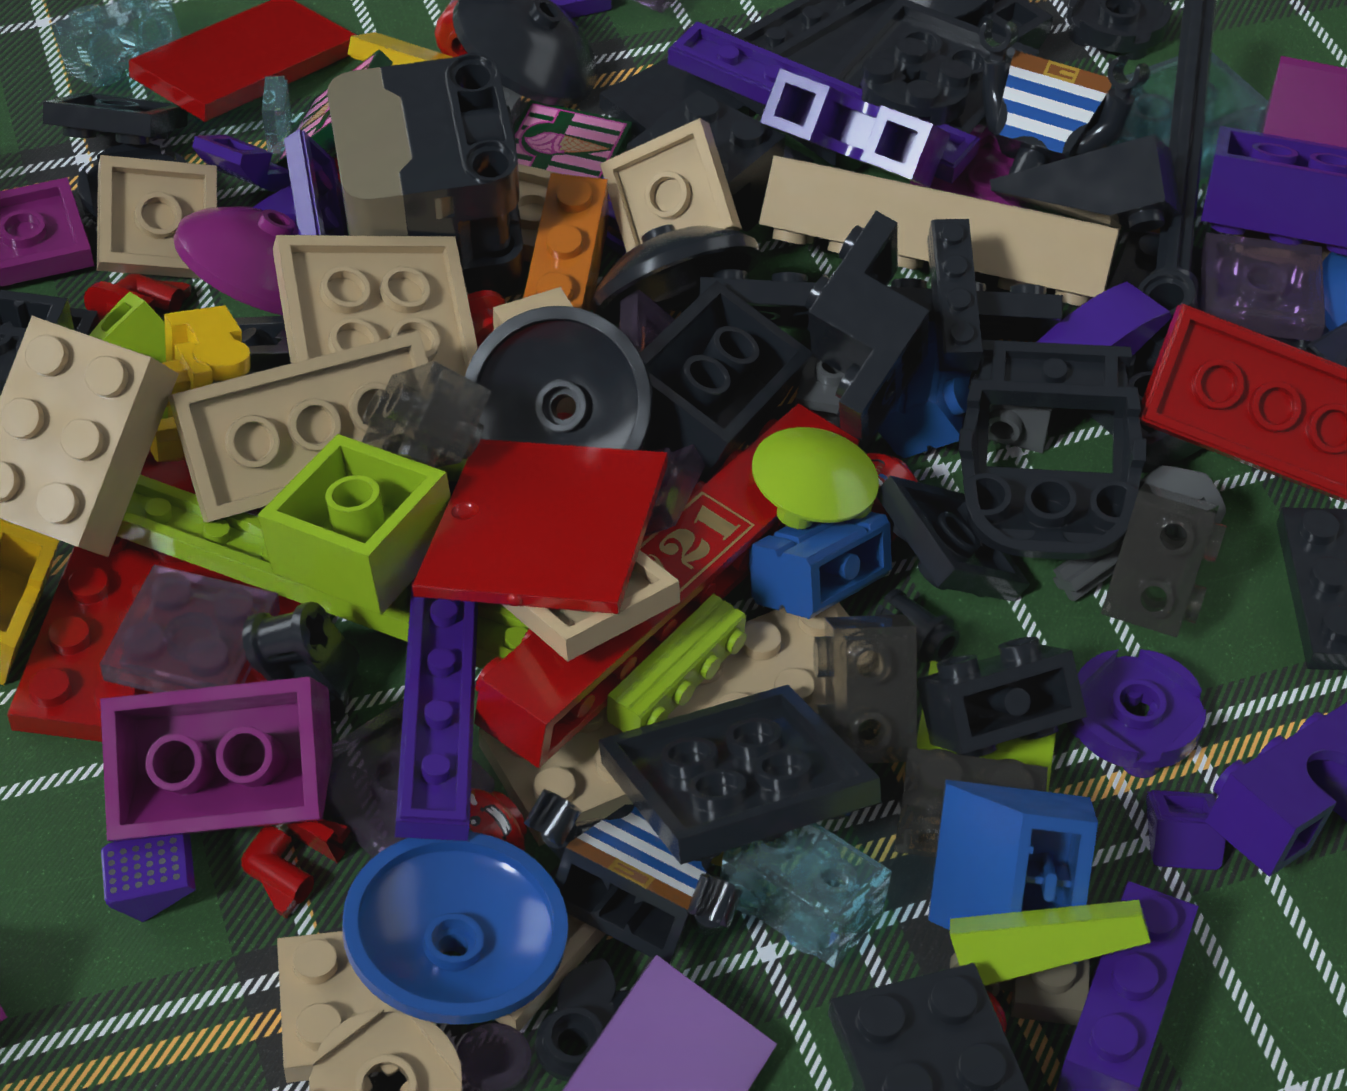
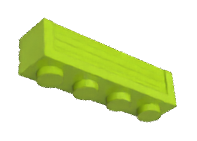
[607,594,747,732]

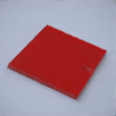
[412,439,668,614]

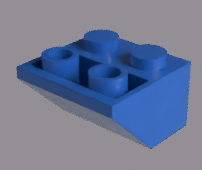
[928,780,1098,964]

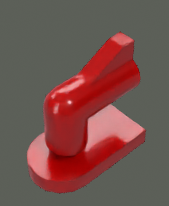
[84,273,191,321]
[241,819,351,919]

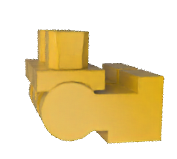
[150,305,250,462]

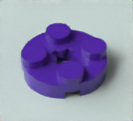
[1067,649,1206,778]

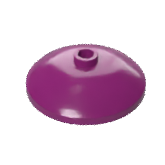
[174,206,299,315]

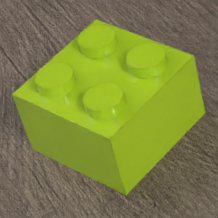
[258,434,451,615]

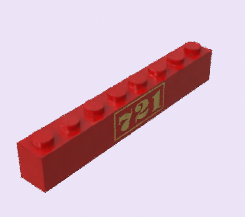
[474,403,859,769]

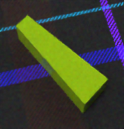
[949,900,1151,986]

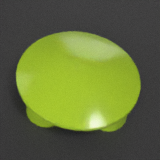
[752,427,879,529]

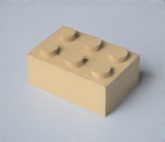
[0,316,179,557]

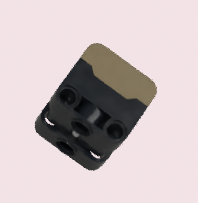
[327,53,525,297]

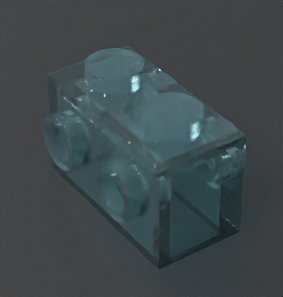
[51,0,182,87]
[720,823,892,968]

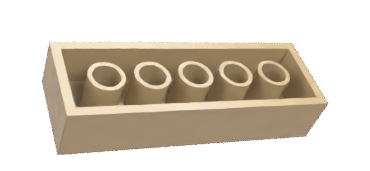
[759,156,1120,306]

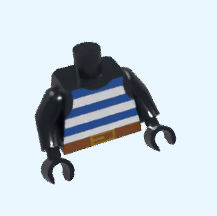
[979,19,1150,174]
[524,789,743,964]

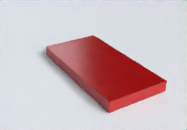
[129,0,356,122]
[1139,304,1347,503]

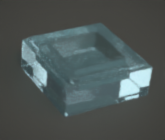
[262,76,292,154]

